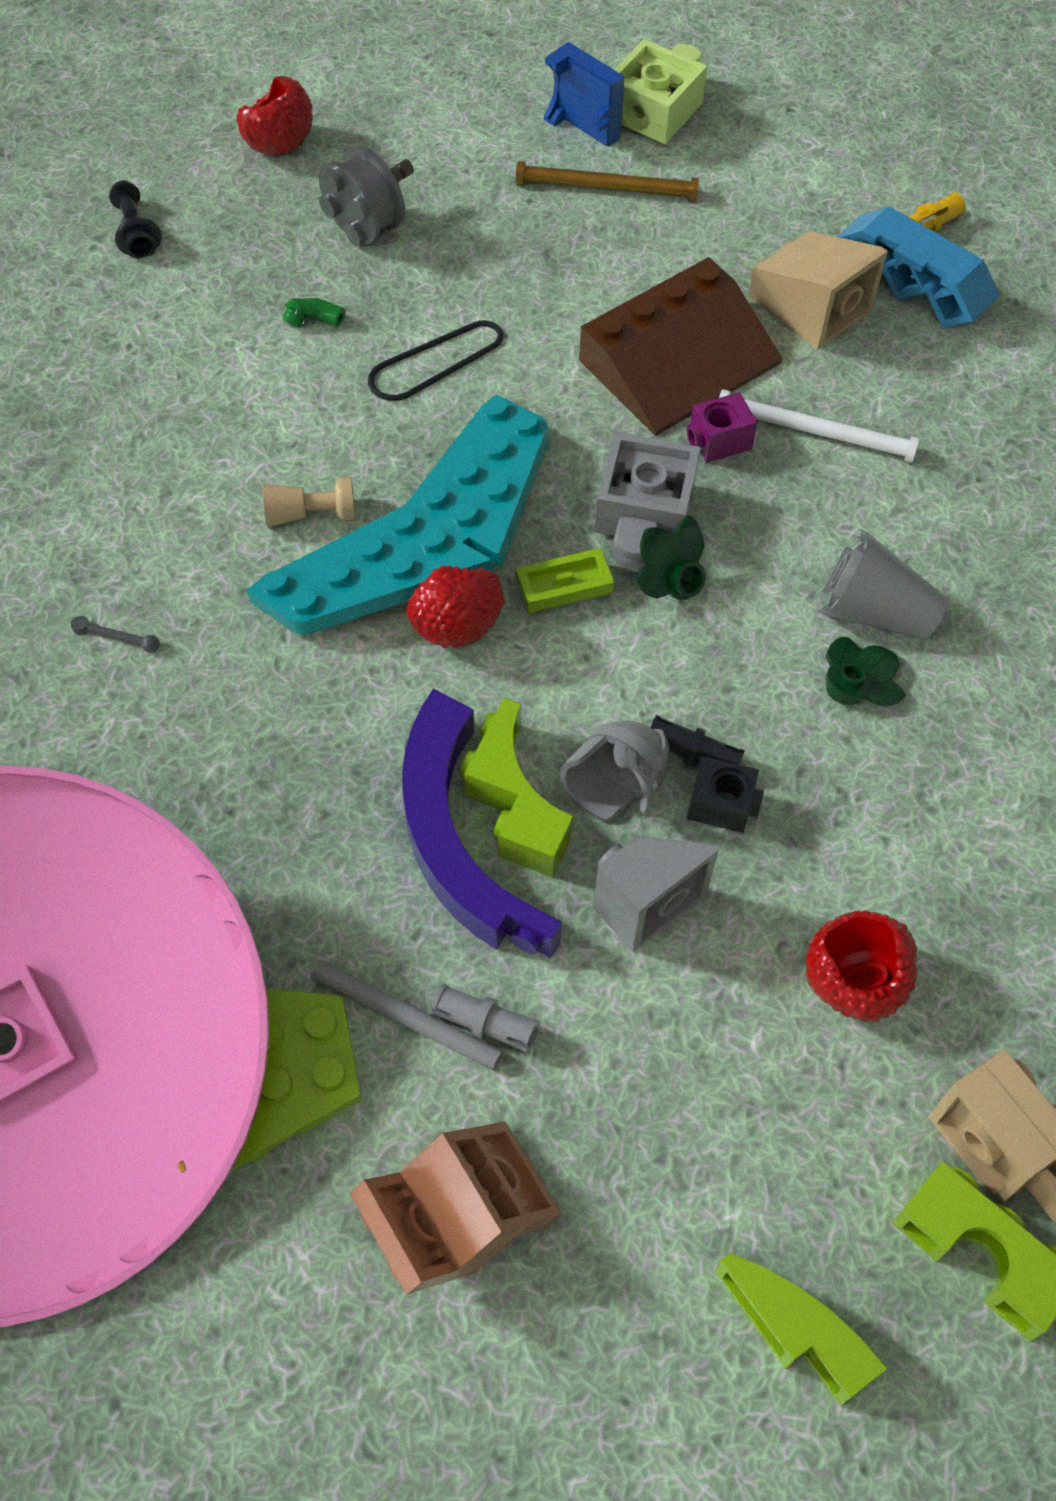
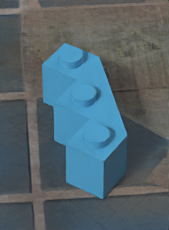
[837,206,1000,328]

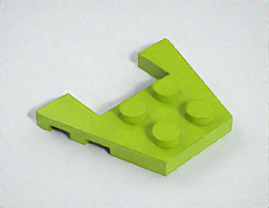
[231,988,362,1172]

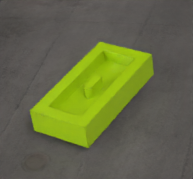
[515,548,615,613]

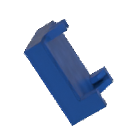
[544,42,625,146]

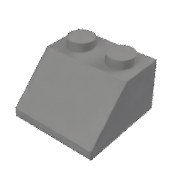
[593,837,718,952]

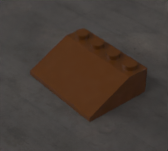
[579,257,783,436]

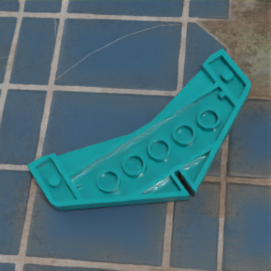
[246,394,550,635]

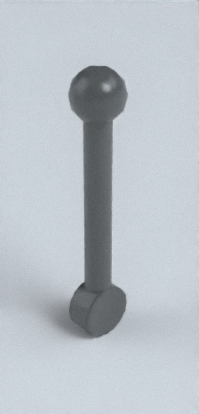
[70,616,160,652]

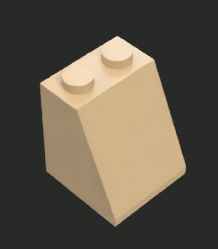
[748,231,888,350]

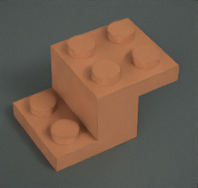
[350,1122,563,1295]

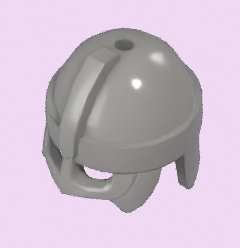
[560,720,670,823]

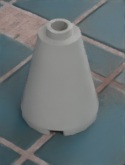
[817,529,951,639]

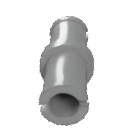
[430,984,540,1053]

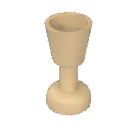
[263,477,356,528]

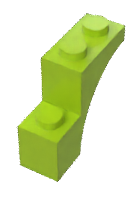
[460,698,573,878]

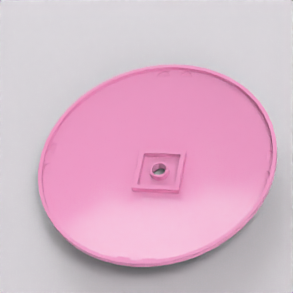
[0,766,269,1327]

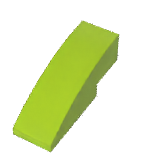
[715,1253,887,1406]

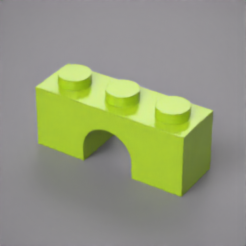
[892,1161,1056,1341]

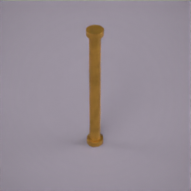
[516,161,699,202]

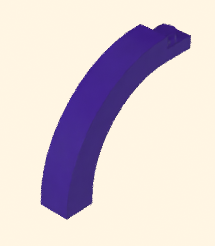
[402,688,562,958]

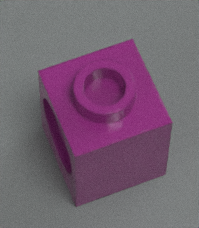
[686,392,758,463]

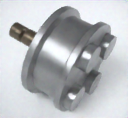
[319,145,414,246]

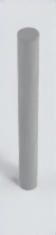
[311,961,503,1070]

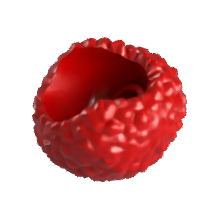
[236,76,313,157]
[406,565,505,649]
[806,910,918,1022]

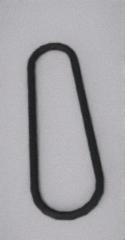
[368,320,503,401]

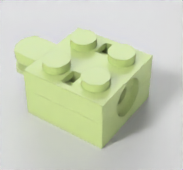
[614,39,707,144]

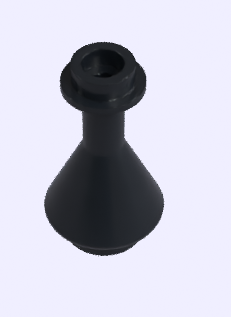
[109,180,162,259]

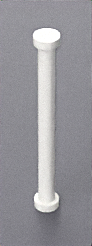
[719,389,920,463]

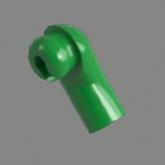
[283,298,346,327]

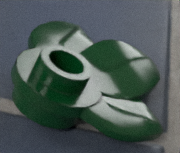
[636,515,706,600]
[825,637,906,706]

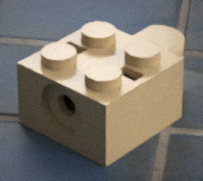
[928,1048,1056,1224]

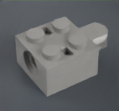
[595,432,701,570]

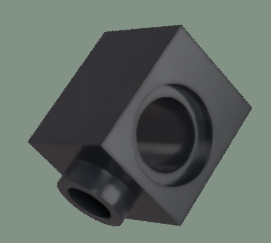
[687,756,764,833]

